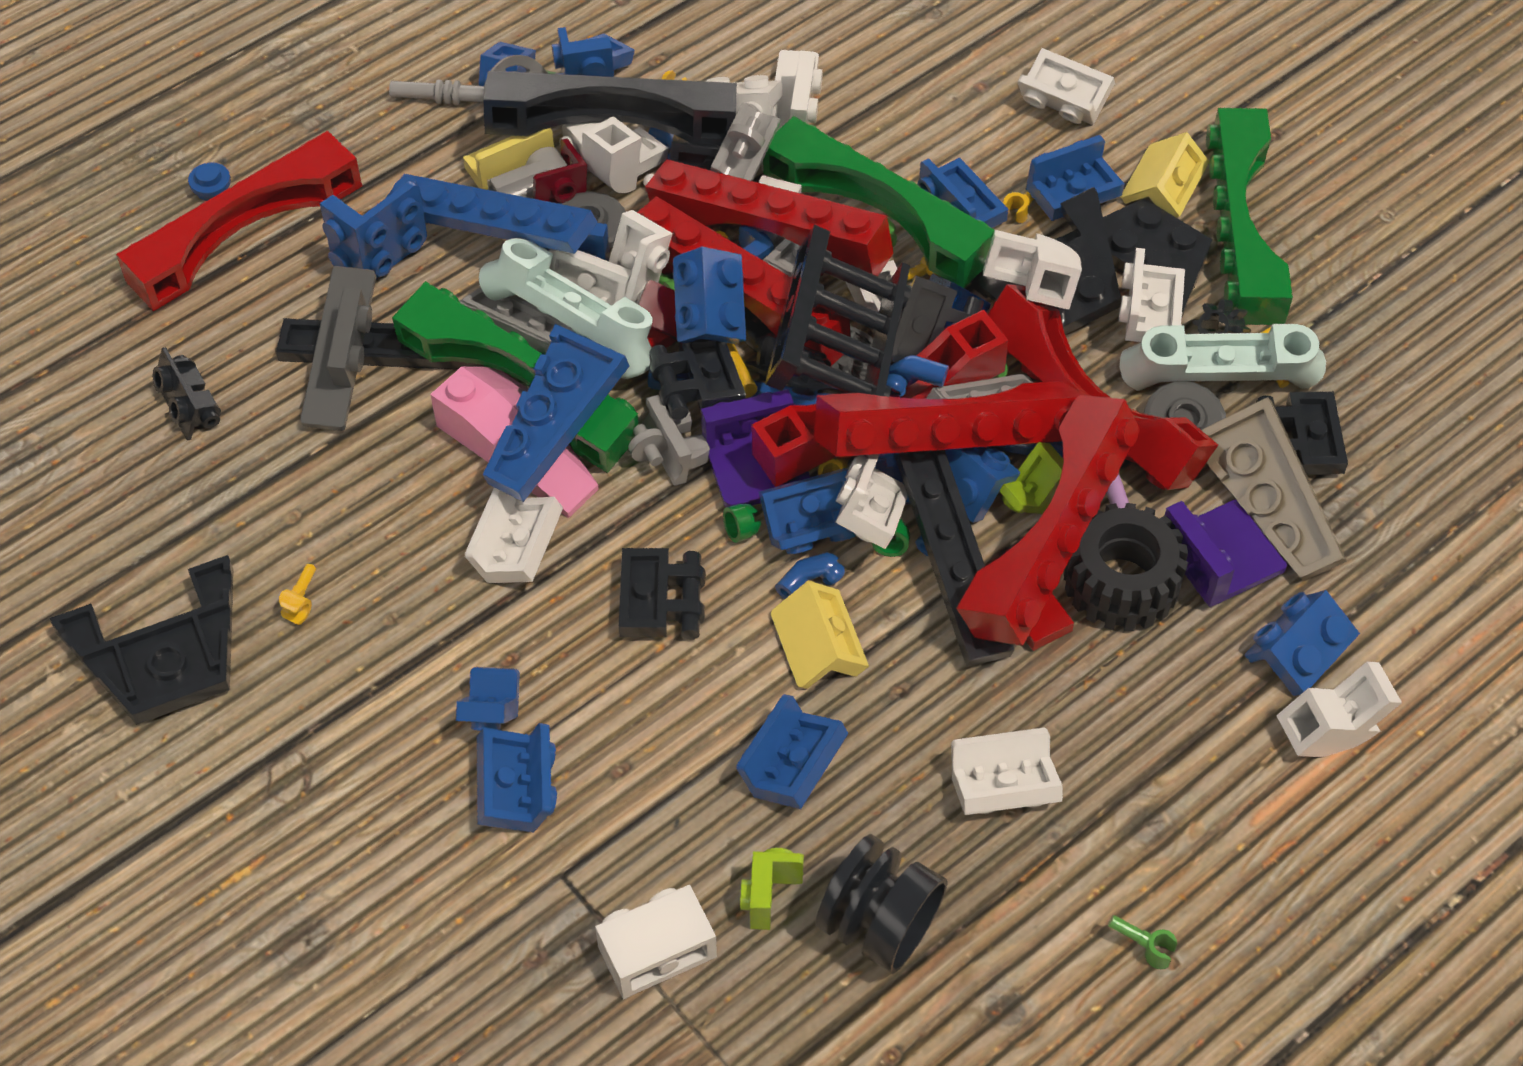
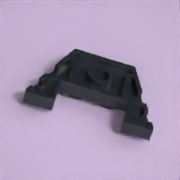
[970,187,1121,335]
[1055,198,1212,317]
[50,555,234,725]

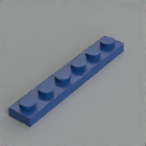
[386,174,598,254]

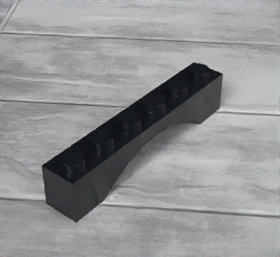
[483,71,737,146]

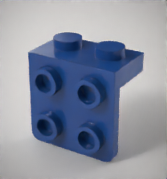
[320,181,427,280]

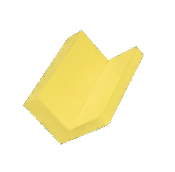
[463,128,554,190]
[1120,132,1210,218]
[771,580,869,689]

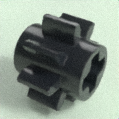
[1193,299,1251,334]

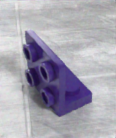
[1165,500,1287,608]

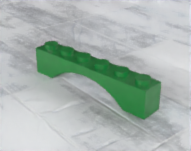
[1206,108,1293,325]
[763,116,995,290]
[392,281,639,474]

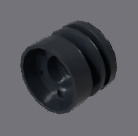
[815,834,948,974]

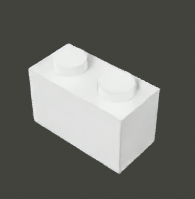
[595,884,717,999]

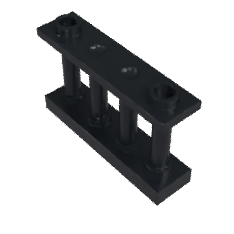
[765,225,912,397]

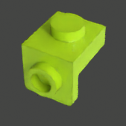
[1000,442,1064,514]
[740,848,804,930]

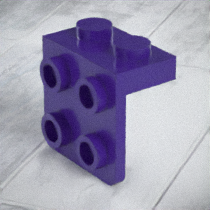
[701,389,810,507]

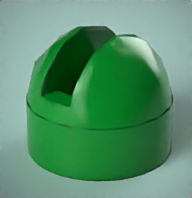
[723,504,761,543]
[872,519,910,557]

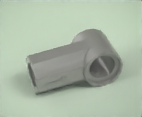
[487,147,567,199]

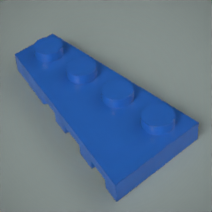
[483,324,630,502]

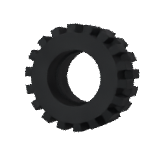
[1063,503,1188,632]

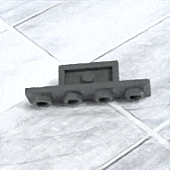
[300,266,376,431]

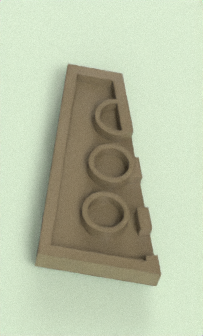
[1202,397,1347,581]

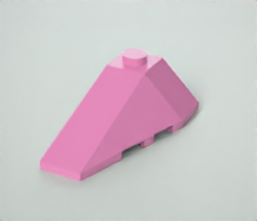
[430,367,599,518]

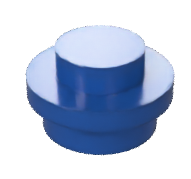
[188,162,231,201]

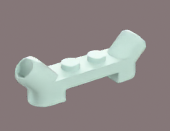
[479,238,652,379]
[1119,324,1326,391]

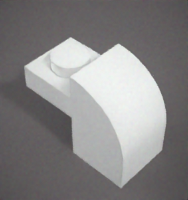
[581,117,668,193]
[983,230,1082,310]
[1276,661,1402,757]

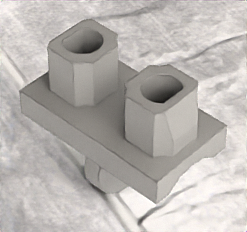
[711,102,781,181]
[628,395,709,486]

